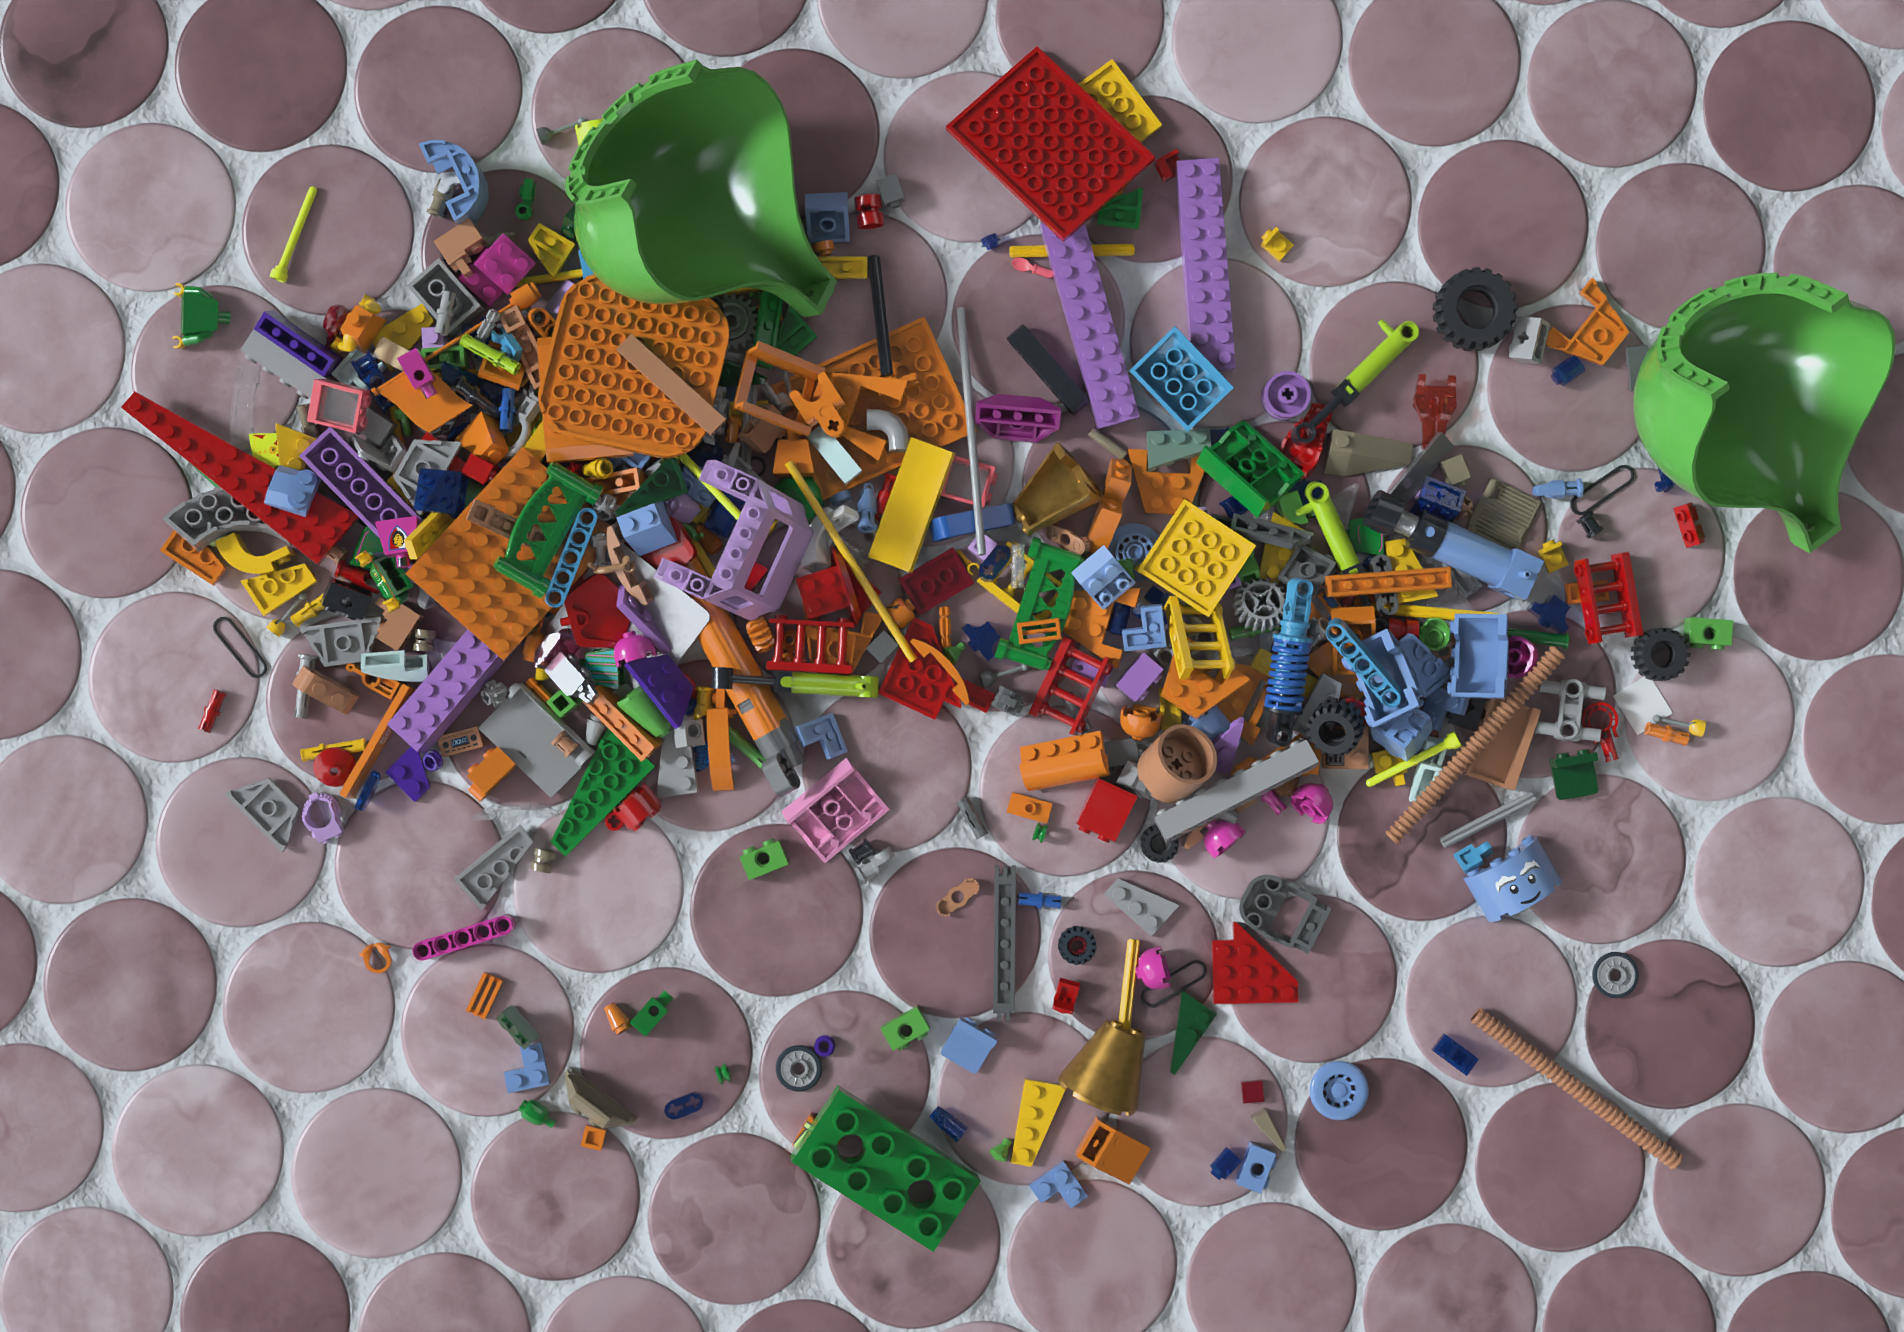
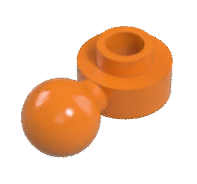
[783,630,797,662]

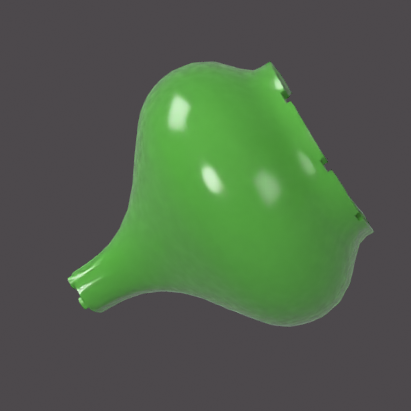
[565,59,838,317]
[1633,273,1895,553]

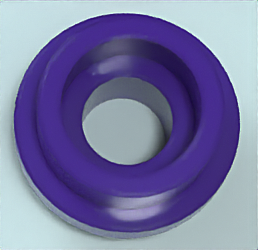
[423,750,443,771]
[814,1035,835,1057]

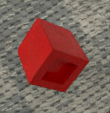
[1154,149,1180,183]

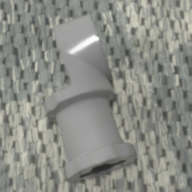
[855,846,895,884]

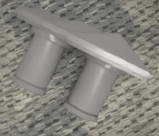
[1116,760,1155,800]

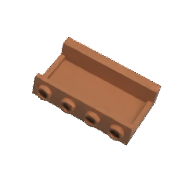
[1463,698,1541,791]

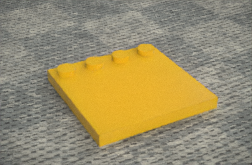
[1078,59,1162,143]
[1137,499,1256,617]

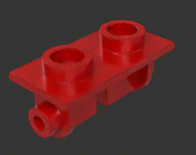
[1673,502,1706,548]

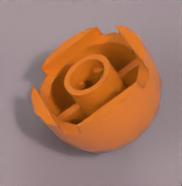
[1120,704,1163,741]

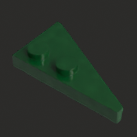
[615,457,688,517]

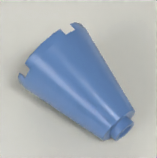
[1182,706,1241,746]

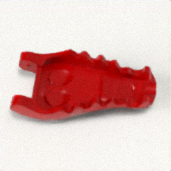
[1280,403,1333,480]

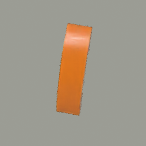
[910,639,969,705]
[707,708,734,791]

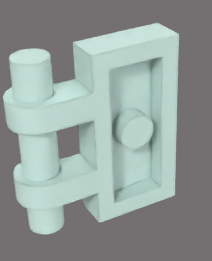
[331,349,387,397]

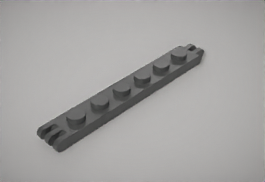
[993,865,1016,1022]

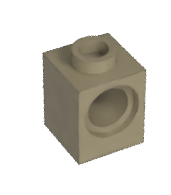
[1439,454,1471,488]

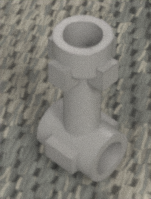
[590,532,610,567]

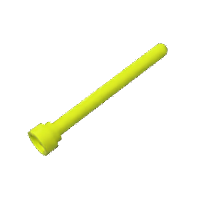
[269,186,317,283]
[676,454,741,520]
[1366,731,1462,787]

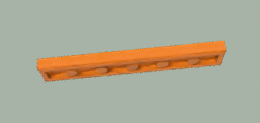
[1325,567,1452,597]
[340,684,416,799]

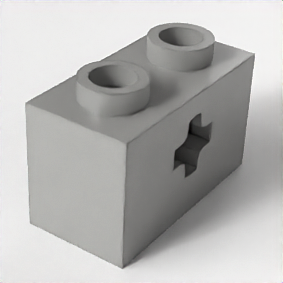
[1509,316,1550,365]

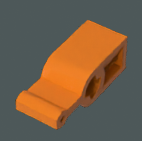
[346,663,404,700]

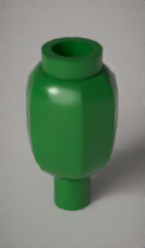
[518,1099,556,1128]

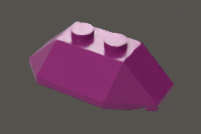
[975,394,1061,443]

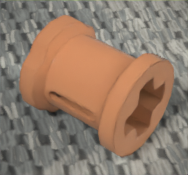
[327,545,349,566]
[551,730,579,758]

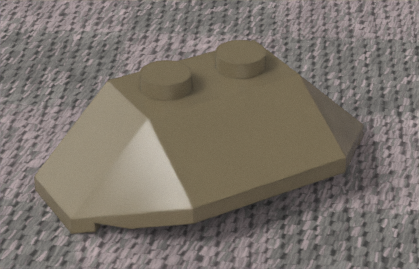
[565,1067,638,1129]

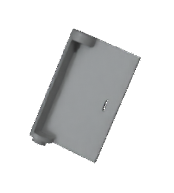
[478,682,595,798]

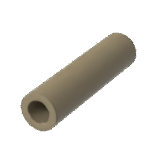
[1088,427,1128,459]

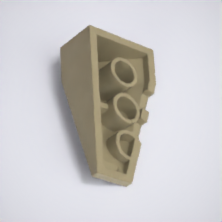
[1324,429,1413,477]

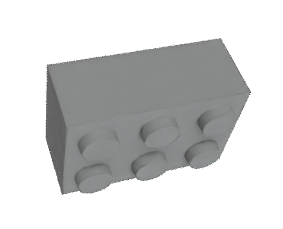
[407,258,485,337]

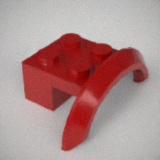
[795,545,862,625]

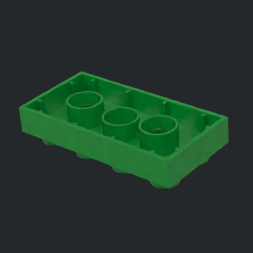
[790,1085,981,1252]

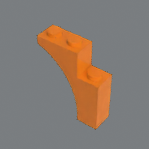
[1087,458,1132,553]

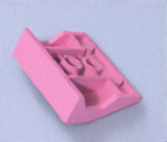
[781,758,890,863]

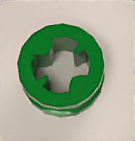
[1032,822,1048,843]
[715,1063,732,1085]

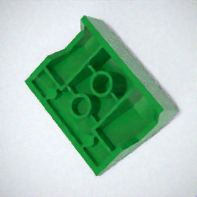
[1196,419,1305,518]

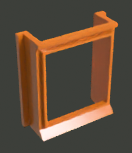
[732,341,826,436]

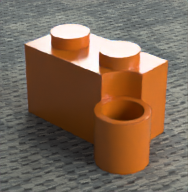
[467,746,516,802]

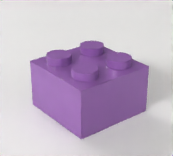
[1114,653,1163,702]

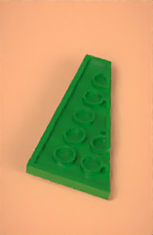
[551,727,656,857]

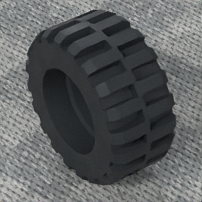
[1432,267,1518,352]

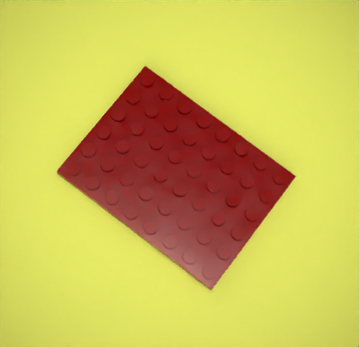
[946,46,1155,242]

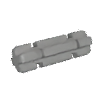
[474,309,500,343]

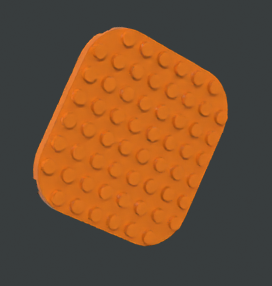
[538,275,729,458]

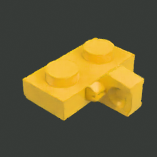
[1371,750,1418,786]

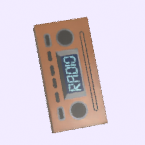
[438,726,484,757]

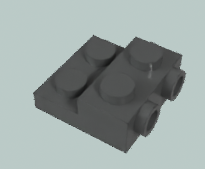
[1278,544,1338,600]

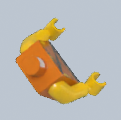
[330,294,387,354]

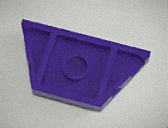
[624,654,694,729]

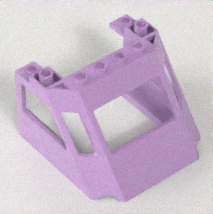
[654,460,814,621]

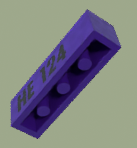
[254,310,343,377]

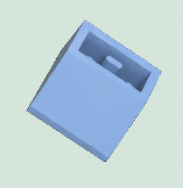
[1071,545,1136,610]

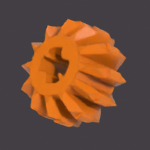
[746,616,775,653]

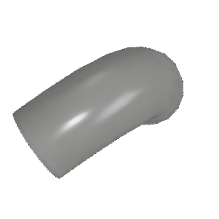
[867,409,910,452]

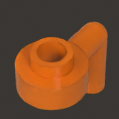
[811,240,835,256]

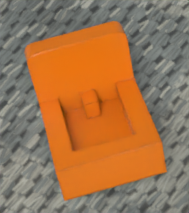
[712,689,739,718]

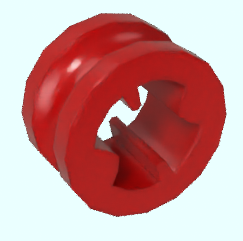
[605,812,624,831]

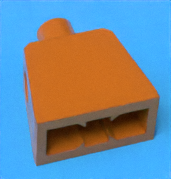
[773,430,815,478]

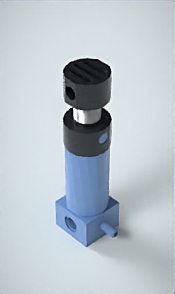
[1362,490,1544,600]

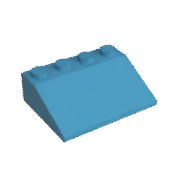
[1129,326,1234,432]

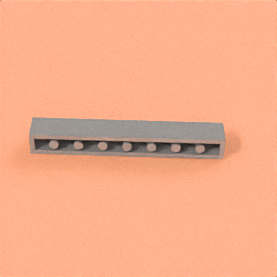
[240,329,398,447]
[1154,740,1319,843]

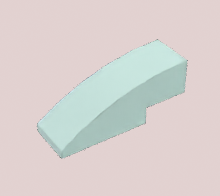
[806,425,862,485]
[361,650,429,682]
[1409,736,1447,802]

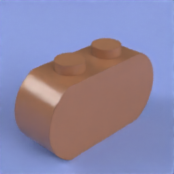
[292,665,359,715]

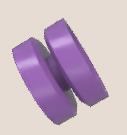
[1261,371,1311,421]

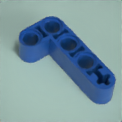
[929,503,1016,542]

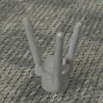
[758,369,794,414]
[1308,617,1332,648]

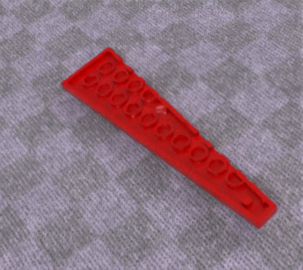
[121,391,359,566]

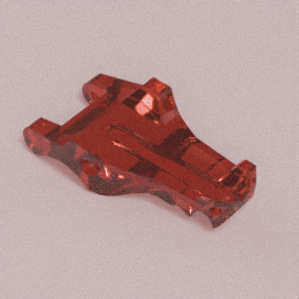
[1412,374,1457,450]

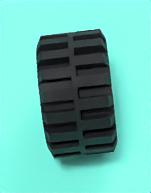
[1631,628,1691,681]
[1306,698,1365,757]

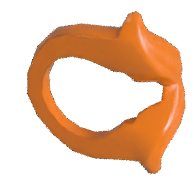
[359,942,392,973]

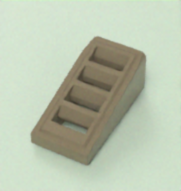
[1250,1108,1286,1152]

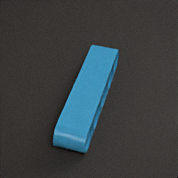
[545,508,597,608]
[1326,618,1402,708]

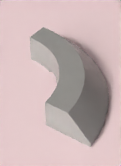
[163,487,292,552]

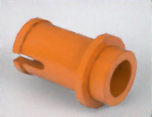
[725,415,743,443]

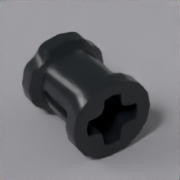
[1576,511,1604,539]
[848,838,876,865]

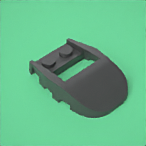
[1239,875,1332,954]

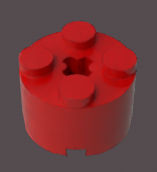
[613,783,662,832]

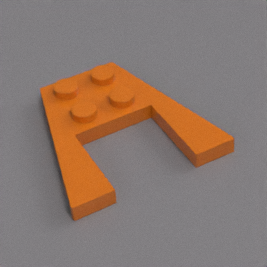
[811,372,909,461]

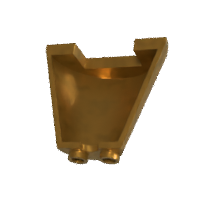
[1012,442,1104,536]
[1058,1019,1146,1116]

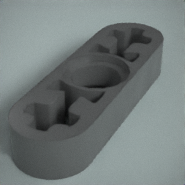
[1369,554,1399,616]

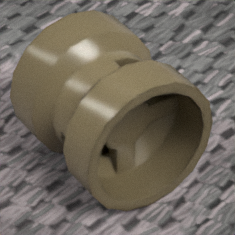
[413,629,436,652]
[530,847,556,874]

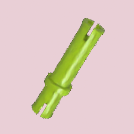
[459,333,521,375]

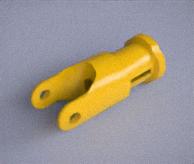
[694,686,714,720]

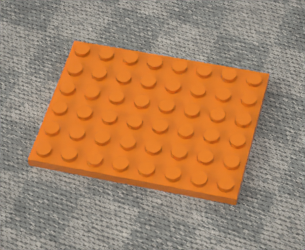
[771,316,977,501]
[405,447,610,661]

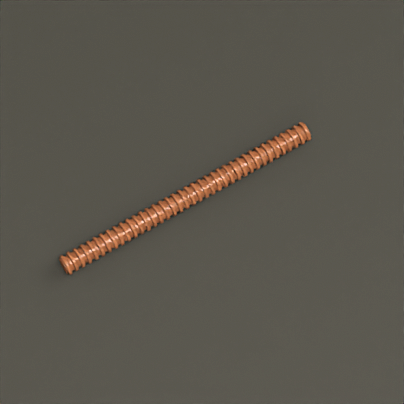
[1385,646,1565,845]
[1471,1008,1683,1170]

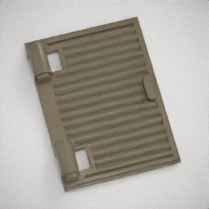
[1465,477,1542,549]

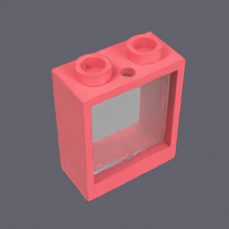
[307,378,371,433]
[940,456,998,508]

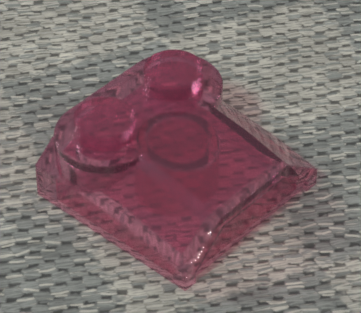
[534,628,580,669]

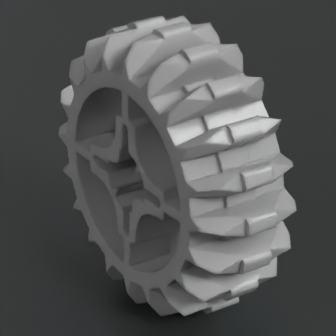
[1232,576,1286,633]

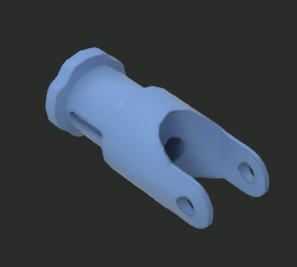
[1532,478,1583,499]
[857,483,877,533]

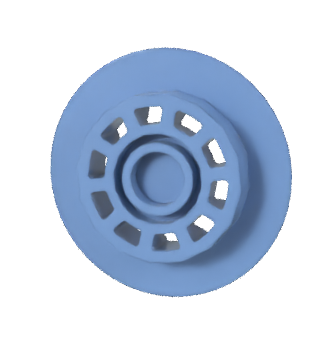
[1108,523,1159,582]
[1310,1061,1369,1120]

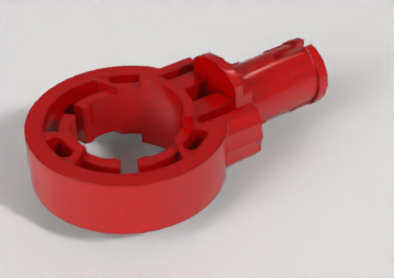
[1581,702,1619,762]

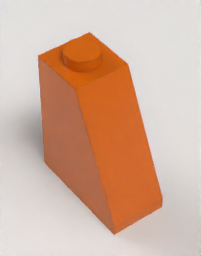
[455,411,509,465]

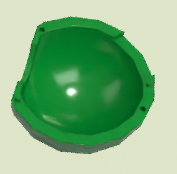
[774,477,824,524]

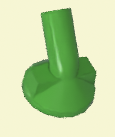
[394,407,413,436]

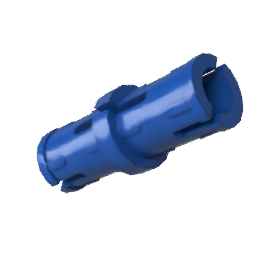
[499,388,516,433]
[1018,892,1062,909]

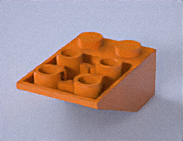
[1075,1116,1151,1185]

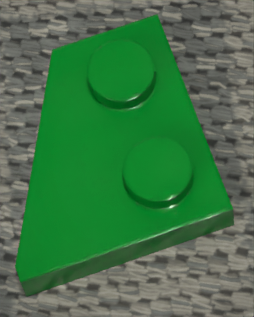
[1097,188,1143,230]
[775,306,818,356]

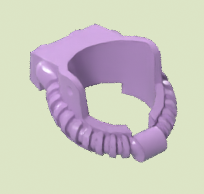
[301,792,345,844]

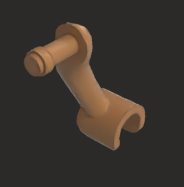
[587,555,635,574]

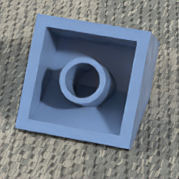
[805,192,850,244]
[616,501,678,556]

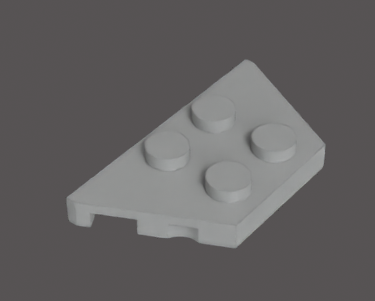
[393,439,463,515]
[300,617,383,667]
[225,778,300,852]

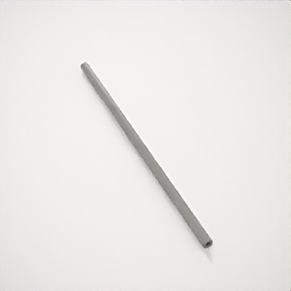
[957,307,986,556]

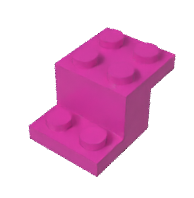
[457,233,536,307]

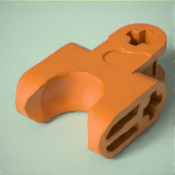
[789,371,846,438]

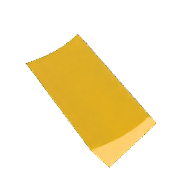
[868,437,956,573]

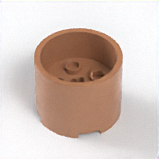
[1137,724,1217,803]

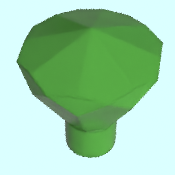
[942,642,966,665]
[989,1138,1011,1162]

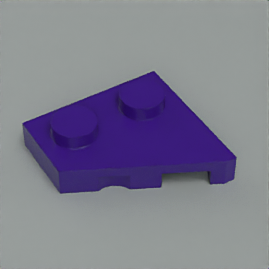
[385,747,431,802]

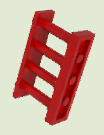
[1574,552,1644,644]
[766,615,855,674]
[1029,637,1113,735]

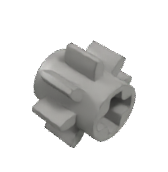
[592,494,620,521]
[481,680,508,708]

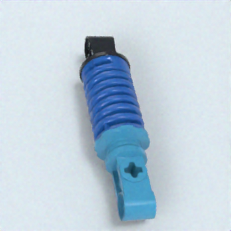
[1262,578,1314,747]

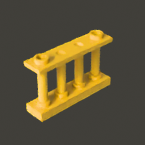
[977,541,1075,634]
[1164,596,1235,680]

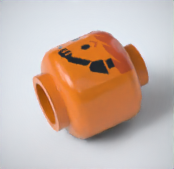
[885,598,916,629]

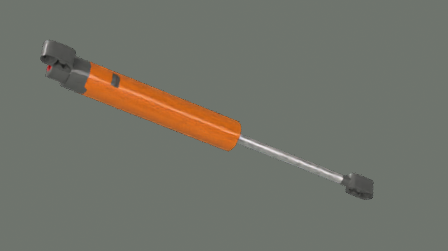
[618,460,806,797]

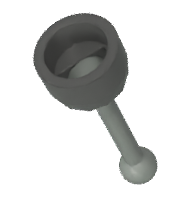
[536,117,587,145]
[979,664,1029,688]

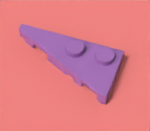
[617,582,671,655]
[1211,717,1244,773]

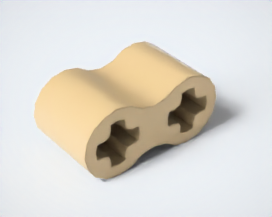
[372,336,410,371]

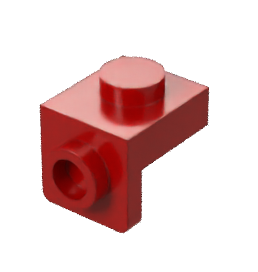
[1052,978,1080,1014]

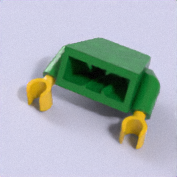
[172,283,231,349]
[355,551,413,613]

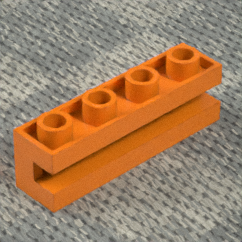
[582,685,664,762]

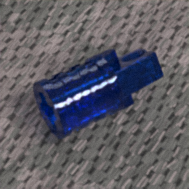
[1107,602,1131,636]
[929,1106,968,1142]

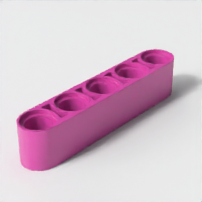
[412,914,516,961]

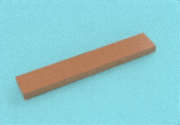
[616,334,726,436]

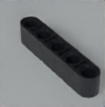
[1006,324,1090,416]

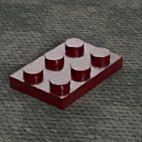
[899,547,974,615]

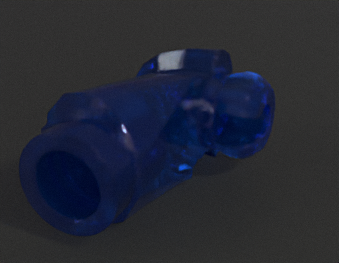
[1654,467,1675,493]

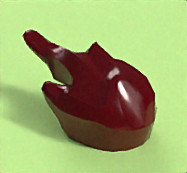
[323,304,350,349]

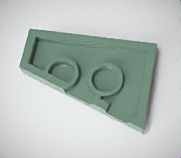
[1146,430,1211,472]

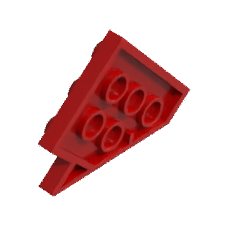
[878,618,962,720]
[1212,921,1298,1004]

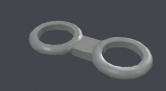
[502,383,540,460]

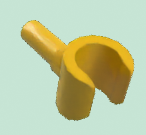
[956,549,980,575]

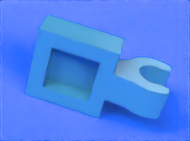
[490,327,523,362]
[1453,841,1493,874]

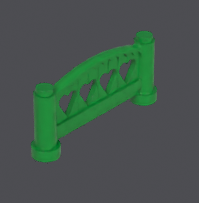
[493,462,603,599]
[994,537,1084,671]

